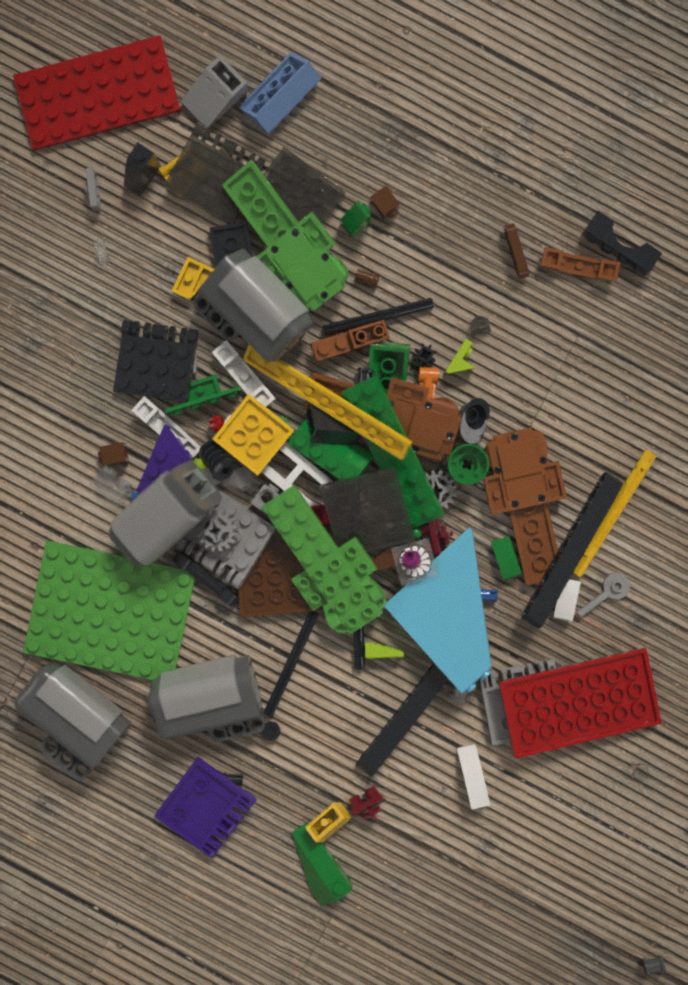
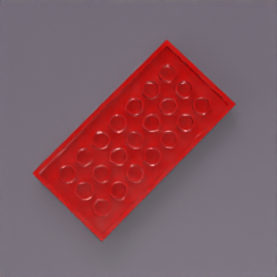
[13,35,181,151]
[498,648,662,759]

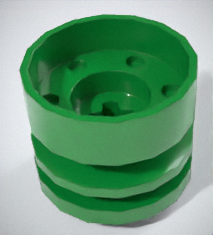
[447,444,489,485]

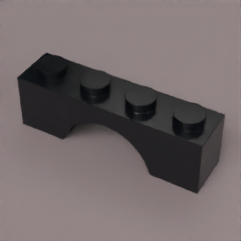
[582,211,662,276]

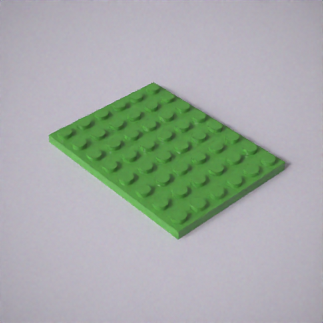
[23,540,195,680]

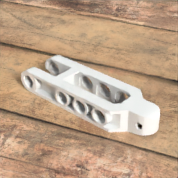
[224,415,335,507]

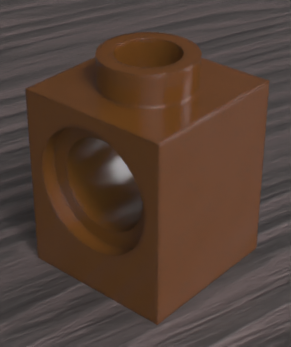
[370,185,400,220]
[98,442,129,466]

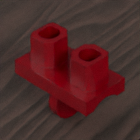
[420,518,453,555]
[349,786,386,821]

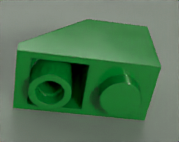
[340,200,371,238]

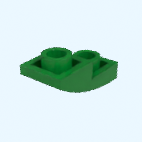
[491,536,522,581]

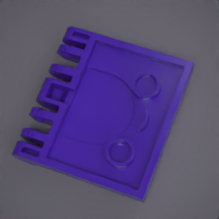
[154,757,257,858]

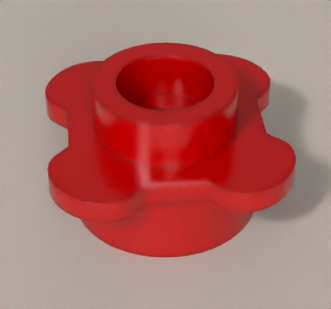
[209,415,225,433]

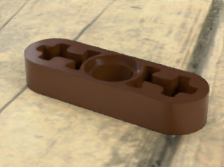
[504,223,529,279]

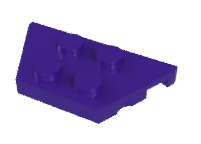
[136,425,193,492]

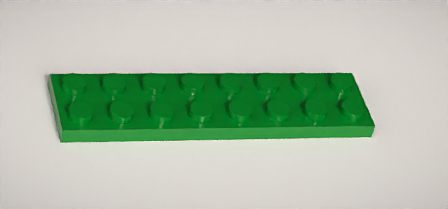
[342,375,445,530]

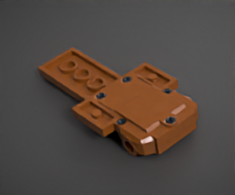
[303,372,462,461]
[483,427,567,586]

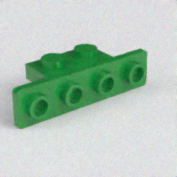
[165,375,241,416]

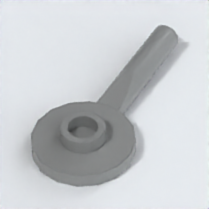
[577,573,630,618]

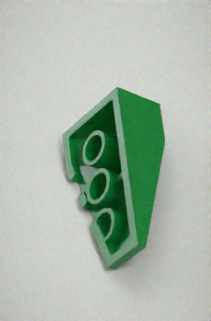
[369,342,411,393]
[292,821,353,906]

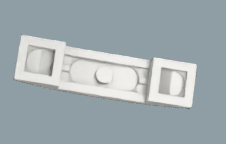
[212,340,275,407]
[131,396,201,458]

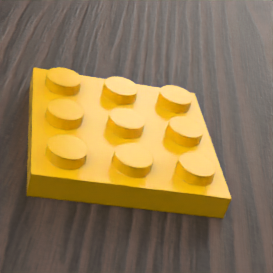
[213,394,295,476]

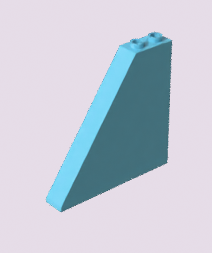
[384,528,492,694]

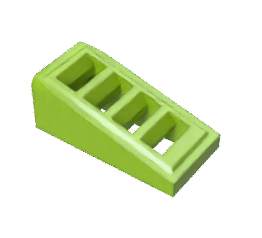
[365,641,404,659]

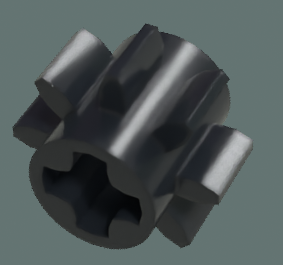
[413,343,437,367]

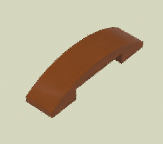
[541,247,621,282]

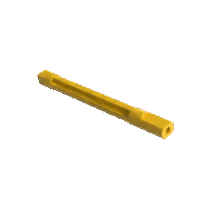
[573,450,657,578]

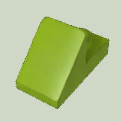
[444,339,475,375]

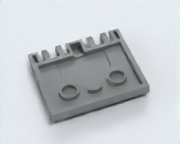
[176,488,276,589]
[479,659,556,746]

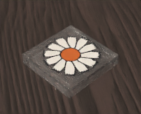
[391,538,439,586]

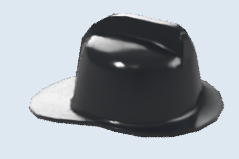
[459,398,490,444]

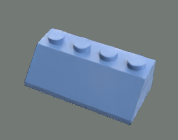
[238,52,321,134]

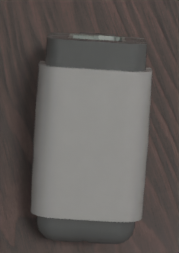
[193,249,313,362]
[109,461,222,567]
[148,655,265,742]
[14,662,131,781]

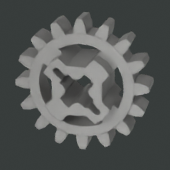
[425,470,457,509]
[197,510,239,552]

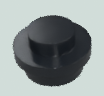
[261,721,281,741]

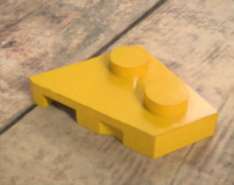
[172,257,214,300]

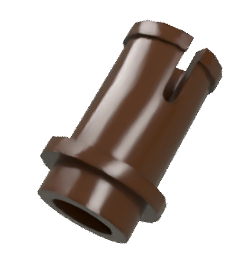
[354,269,380,288]

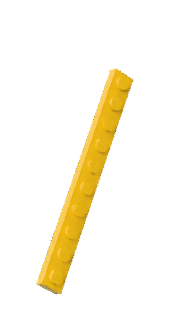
[243,345,412,460]

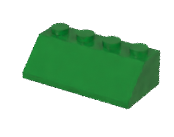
[288,419,374,487]

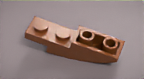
[310,320,390,362]

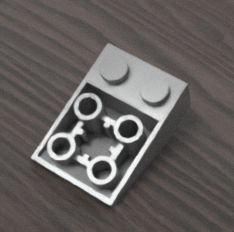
[181,55,249,130]

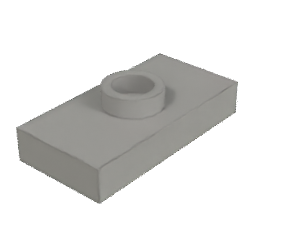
[85,168,101,211]

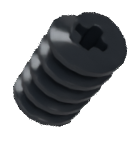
[199,439,235,480]

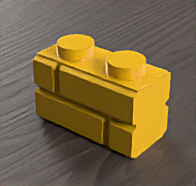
[305,802,352,843]

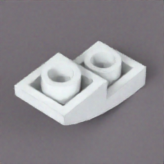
[553,579,581,622]

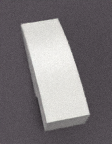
[457,744,490,810]

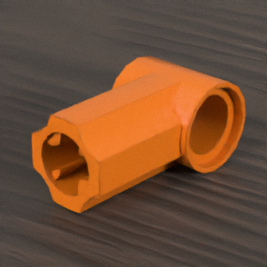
[418,366,439,398]

